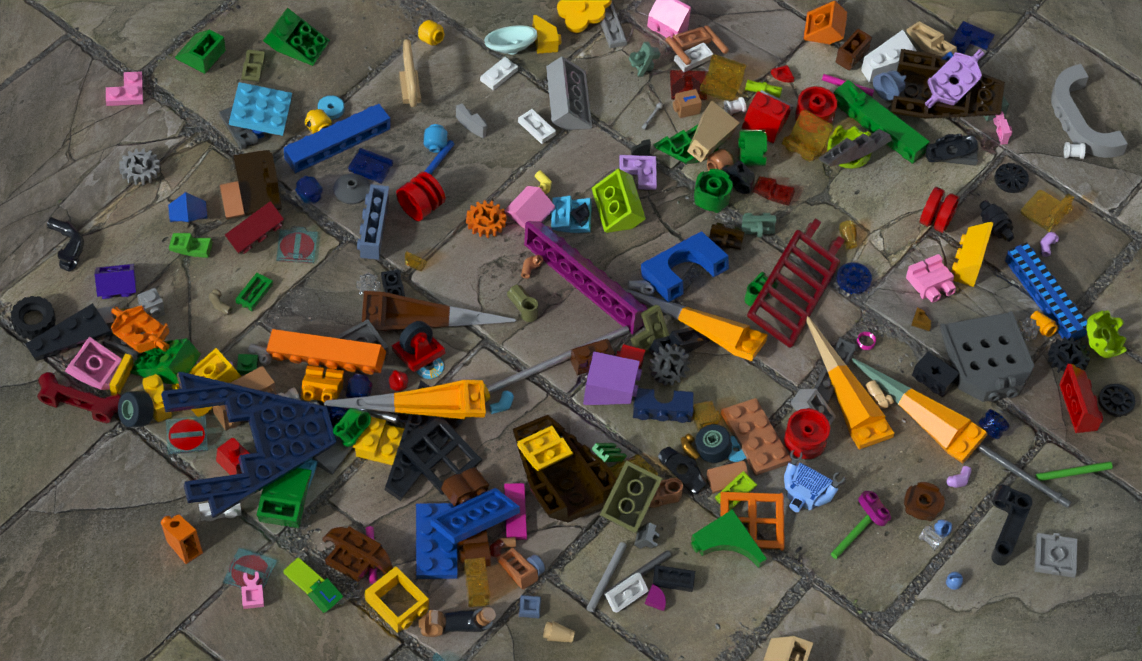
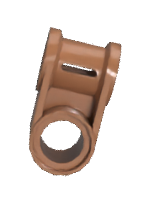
[649,478,683,508]

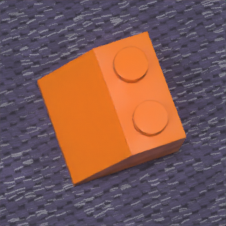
[803,0,847,44]

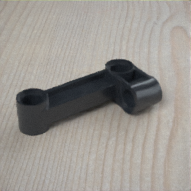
[991,485,1033,566]

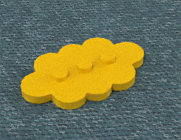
[557,0,612,33]

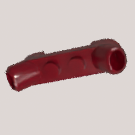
[37,372,121,423]

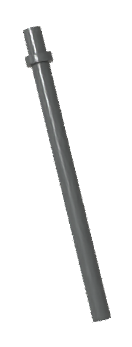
[976,443,1072,509]

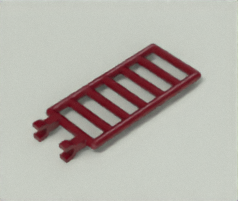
[747,218,845,348]

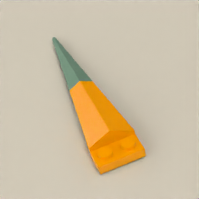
[852,358,987,464]

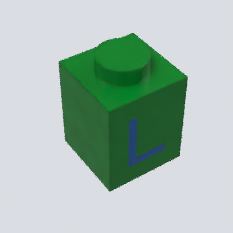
[307,578,344,613]

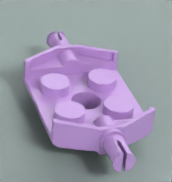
[925,49,985,108]

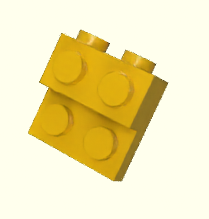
[353,417,404,465]

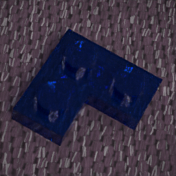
[950,21,995,54]

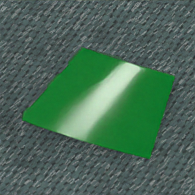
[653,125,719,164]

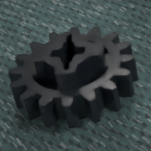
[1047,337,1090,373]

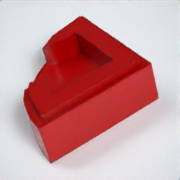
[771,65,794,83]

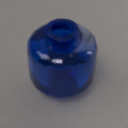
[295,176,323,204]
[345,374,373,398]

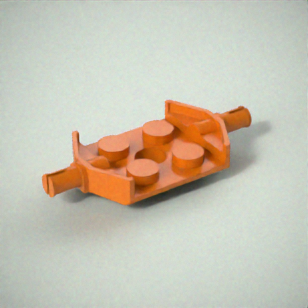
[111,305,169,353]

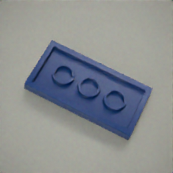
[430,488,520,544]
[416,503,457,579]

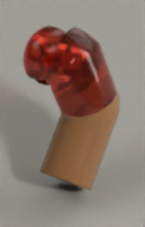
[489,537,516,557]

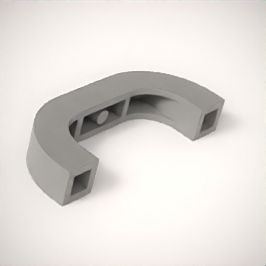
[1051,64,1128,158]

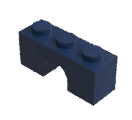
[633,388,693,423]

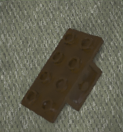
[234,150,282,215]

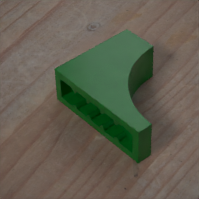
[690,510,767,568]

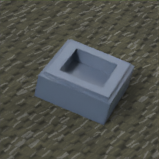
[519,595,541,618]

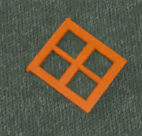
[720,492,784,551]

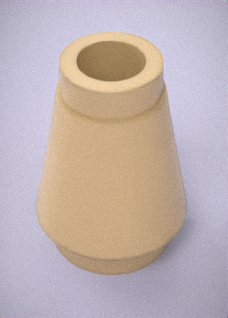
[543,621,575,643]

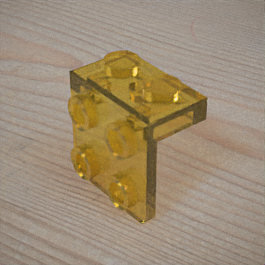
[700,54,747,102]
[781,110,833,161]
[1021,190,1074,232]

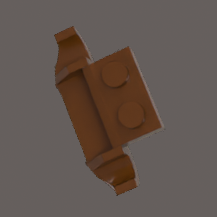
[322,527,393,582]

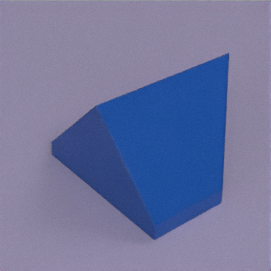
[168,192,207,222]

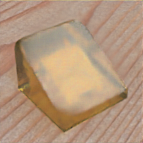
[405,251,427,272]

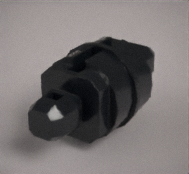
[980,200,1014,242]

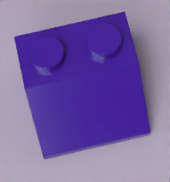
[94,264,136,299]

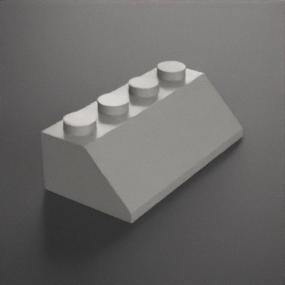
[546,56,592,130]

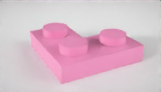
[106,71,143,106]

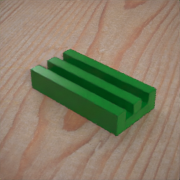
[235,272,273,311]
[592,443,627,462]

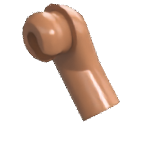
[521,255,543,279]

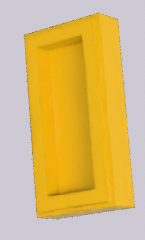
[109,353,134,395]

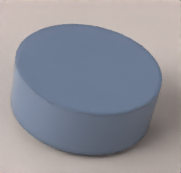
[527,555,545,576]

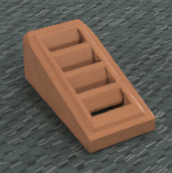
[497,548,538,590]

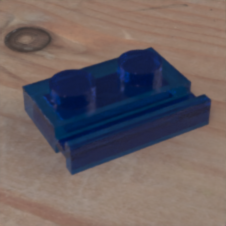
[348,148,393,184]

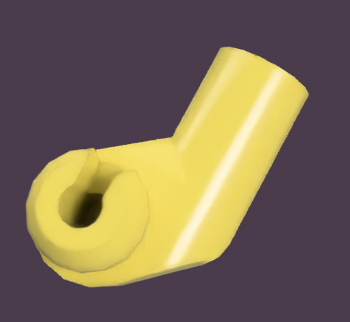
[535,170,552,194]

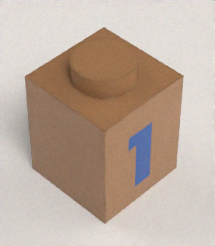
[673,89,702,118]

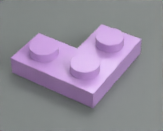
[619,155,657,190]

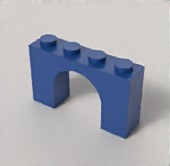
[641,231,729,302]

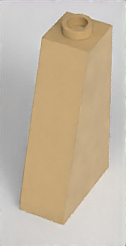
[687,101,740,163]

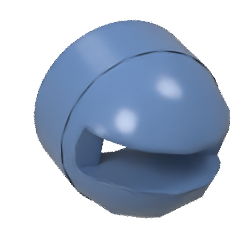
[934,519,952,537]
[946,572,963,590]

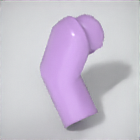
[1040,232,1059,257]
[947,466,972,488]

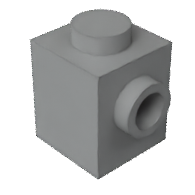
[137,288,165,319]

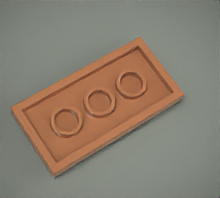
[721,398,791,476]

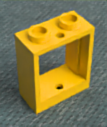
[365,566,429,633]

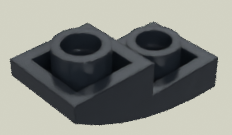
[381,269,405,297]

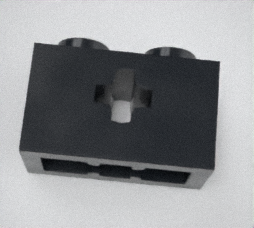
[912,351,960,398]

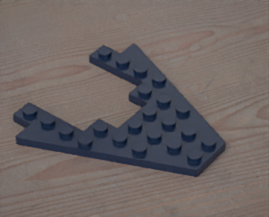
[161,372,336,518]

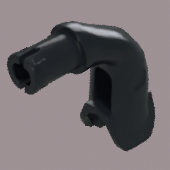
[47,217,84,272]

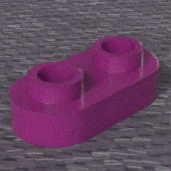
[858,491,891,526]

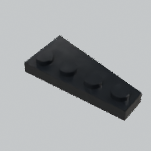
[25,303,112,361]

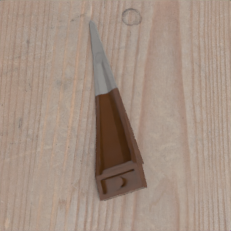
[362,291,516,331]

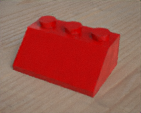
[1059,364,1103,433]

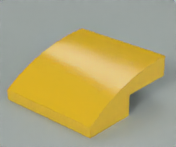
[517,426,573,471]

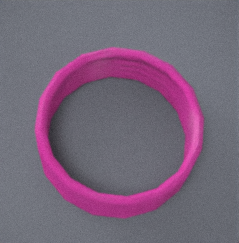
[857,331,876,350]

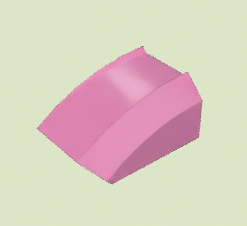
[65,337,122,390]

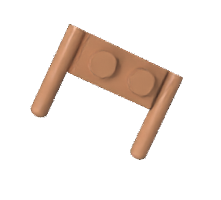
[665,25,729,65]

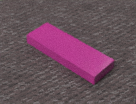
[504,483,527,540]

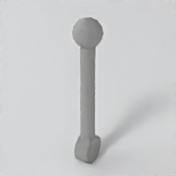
[641,103,663,130]

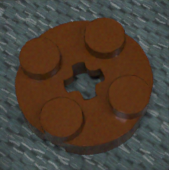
[904,482,945,521]

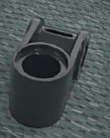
[722,161,755,194]

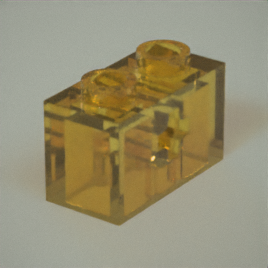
[464,557,490,607]

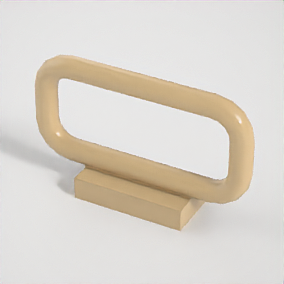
[399,39,421,107]

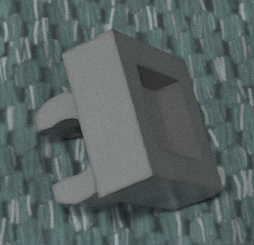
[634,522,660,549]

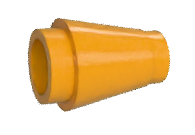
[1031,311,1058,337]

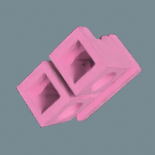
[906,254,956,303]

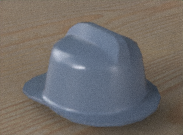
[873,70,906,101]

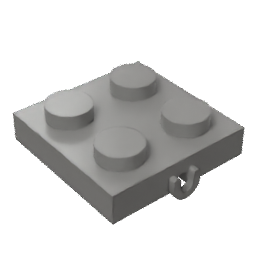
[1034,533,1077,578]

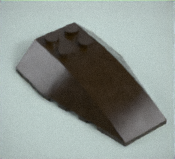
[891,49,1005,119]
[513,414,617,523]

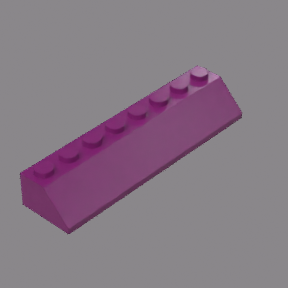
[524,221,648,335]

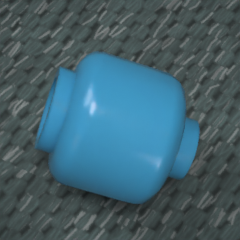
[423,124,448,153]

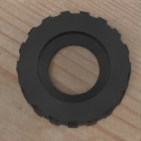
[11,296,56,340]

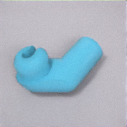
[489,390,514,414]

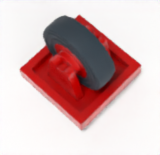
[391,321,446,372]

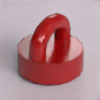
[389,370,408,391]

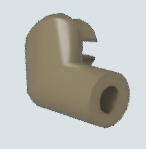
[209,289,232,315]

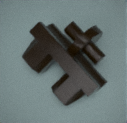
[709,222,745,250]

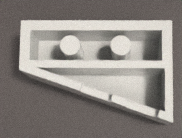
[861,30,917,83]

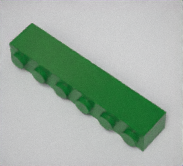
[833,80,930,164]

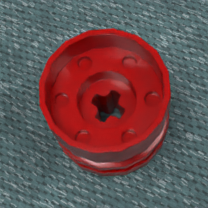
[396,171,446,221]

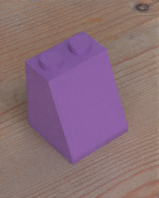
[583,352,642,405]

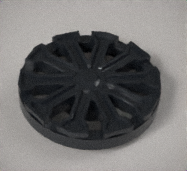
[994,163,1029,193]
[1099,384,1136,417]

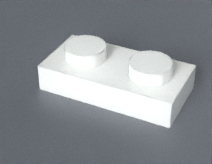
[674,42,714,72]
[480,57,518,90]
[518,109,556,144]
[199,503,242,521]
[605,572,648,613]

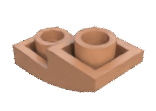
[220,181,245,219]

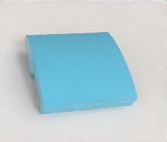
[551,196,592,233]

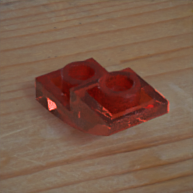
[753,176,795,206]

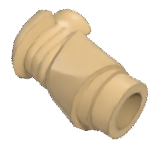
[865,380,894,409]

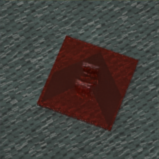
[670,70,707,100]

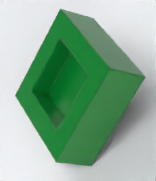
[237,354,258,375]

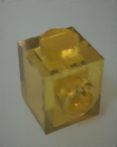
[692,401,721,432]

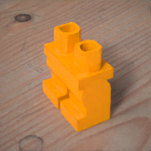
[301,366,344,403]

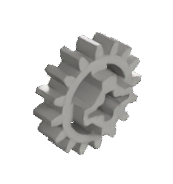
[119,148,160,185]

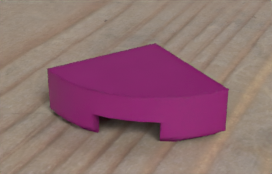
[645,584,666,611]

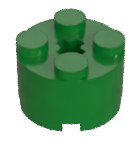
[737,129,767,166]
[694,169,733,213]

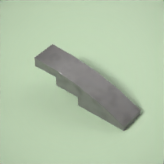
[819,129,892,167]

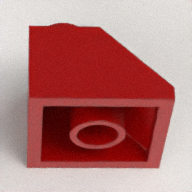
[742,91,790,144]

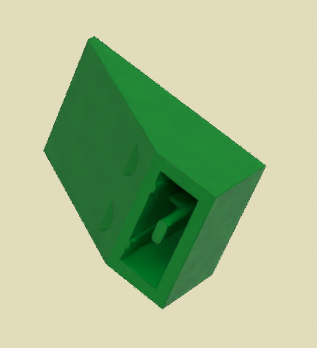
[263,8,330,66]
[130,338,201,385]
[257,468,312,528]

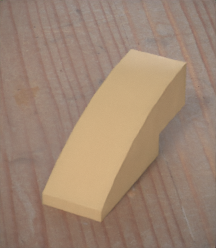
[907,21,957,57]

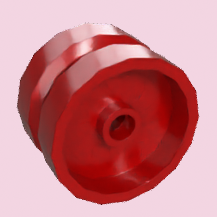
[795,86,837,133]
[919,186,960,233]
[784,408,830,460]

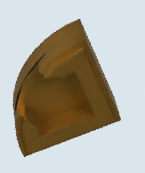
[911,307,931,331]

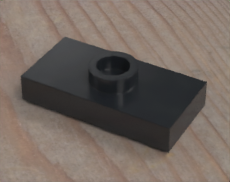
[653,565,696,592]

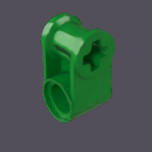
[744,272,778,307]
[333,408,371,447]

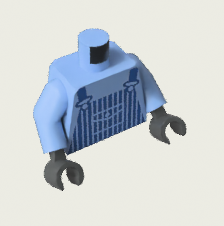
[784,449,846,512]

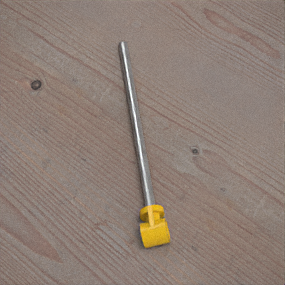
[484,326,629,402]

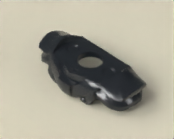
[926,134,978,162]
[658,447,707,494]

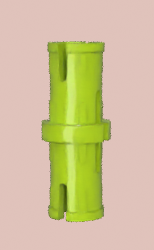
[745,79,782,98]

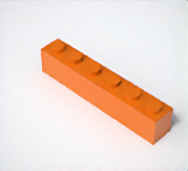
[266,329,386,375]

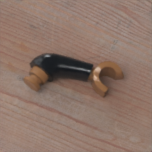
[419,607,496,637]

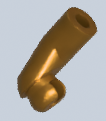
[681,433,700,460]

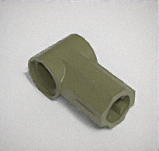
[507,284,538,322]

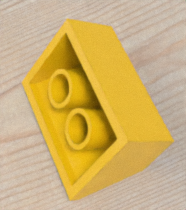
[951,222,993,287]
[171,348,242,419]

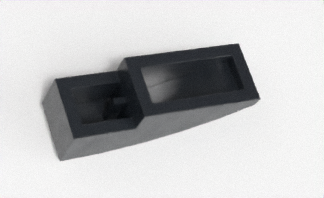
[648,327,710,358]

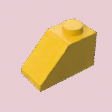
[532,15,562,54]

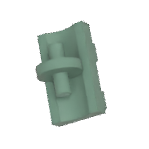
[629,42,661,77]
[741,213,776,237]

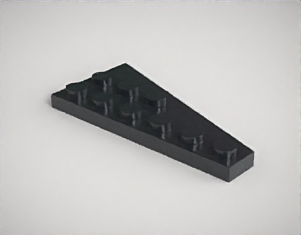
[384,380,467,501]

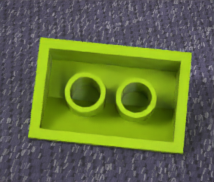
[592,168,646,233]

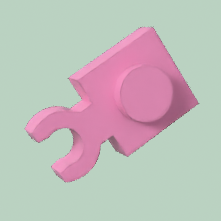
[993,111,1012,145]
[241,572,264,609]

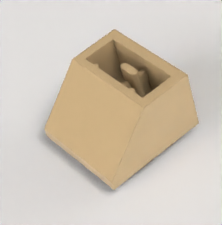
[763,636,813,661]

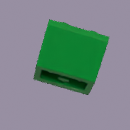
[175,29,226,74]

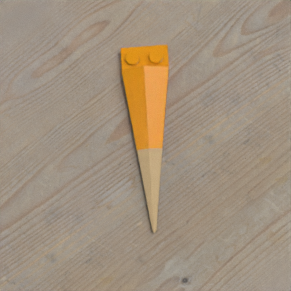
[806,316,894,450]

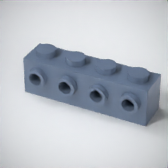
[357,184,389,260]

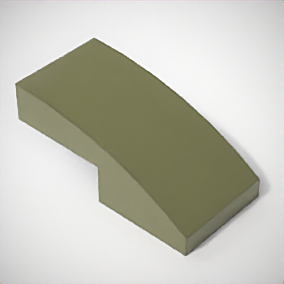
[241,50,266,82]

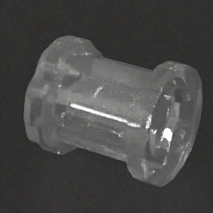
[918,525,945,551]

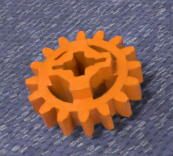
[466,200,507,238]

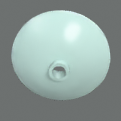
[484,25,537,54]

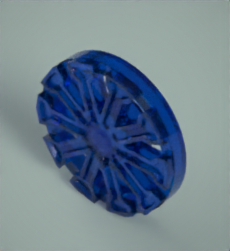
[836,262,872,294]

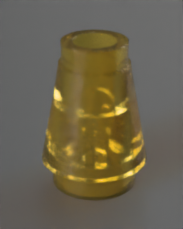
[838,220,857,249]

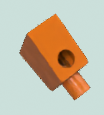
[161,515,203,564]

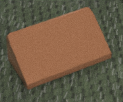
[706,461,749,493]

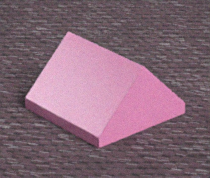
[504,186,555,229]

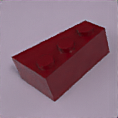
[225,201,284,254]

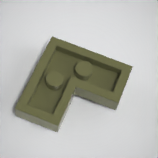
[630,305,669,353]

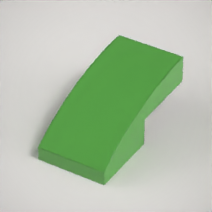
[169,233,213,258]

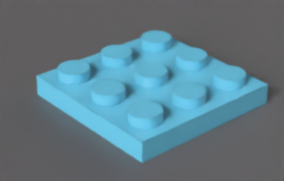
[229,82,292,136]

